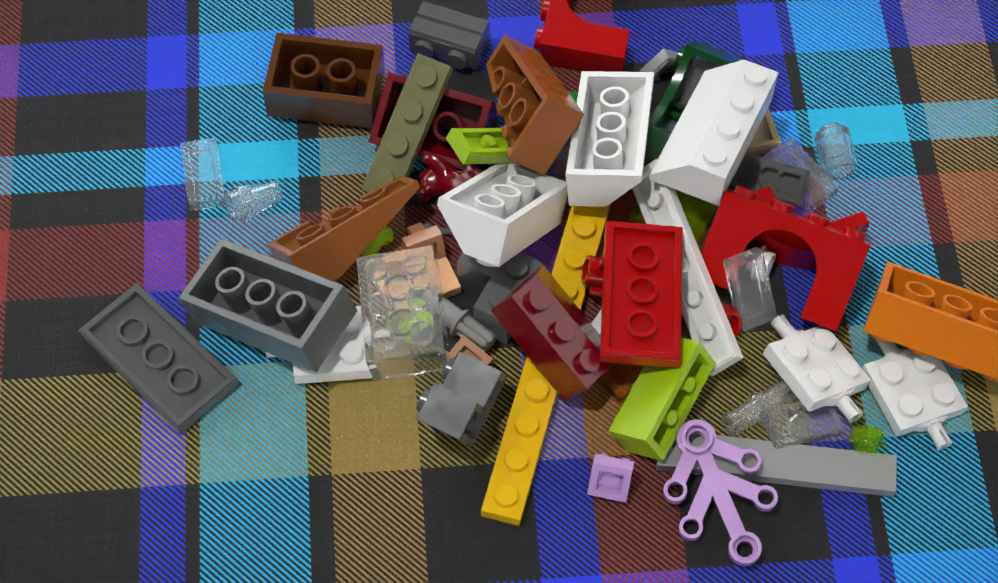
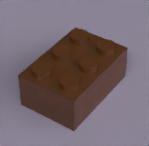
[263,32,385,128]

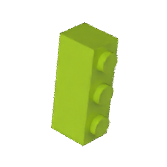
[609,338,716,461]

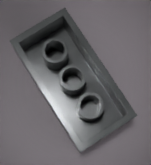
[179,238,358,373]

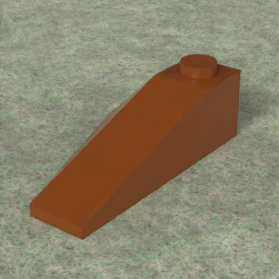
[266,176,420,281]

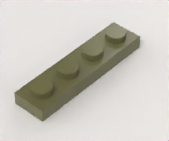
[361,53,454,192]

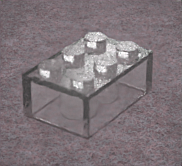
[356,246,450,381]

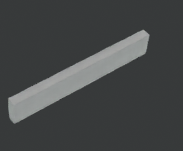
[656,434,897,497]

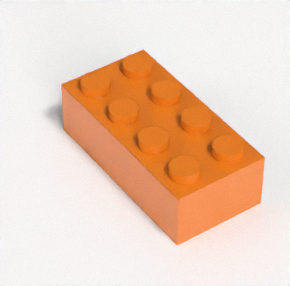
[863,261,998,383]

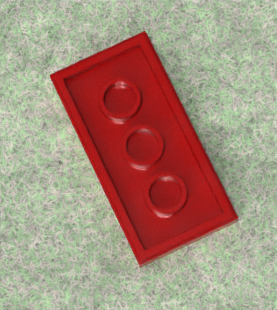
[599,221,683,368]

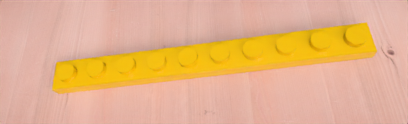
[481,203,612,526]

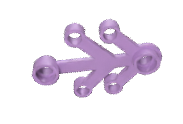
[663,419,778,566]

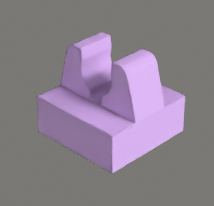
[587,453,634,503]

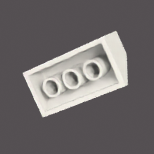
[649,60,779,206]
[566,71,654,207]
[437,163,568,267]

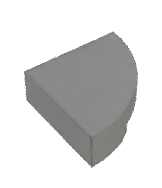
[640,48,678,81]

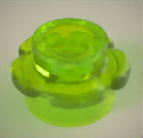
[847,425,886,453]

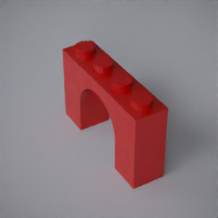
[534,0,630,72]
[701,185,872,331]

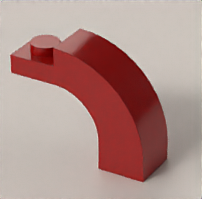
[750,186,869,269]

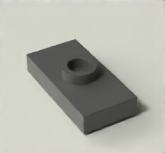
[730,152,812,207]

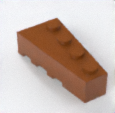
[486,35,584,175]

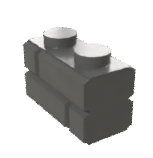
[409,1,490,70]

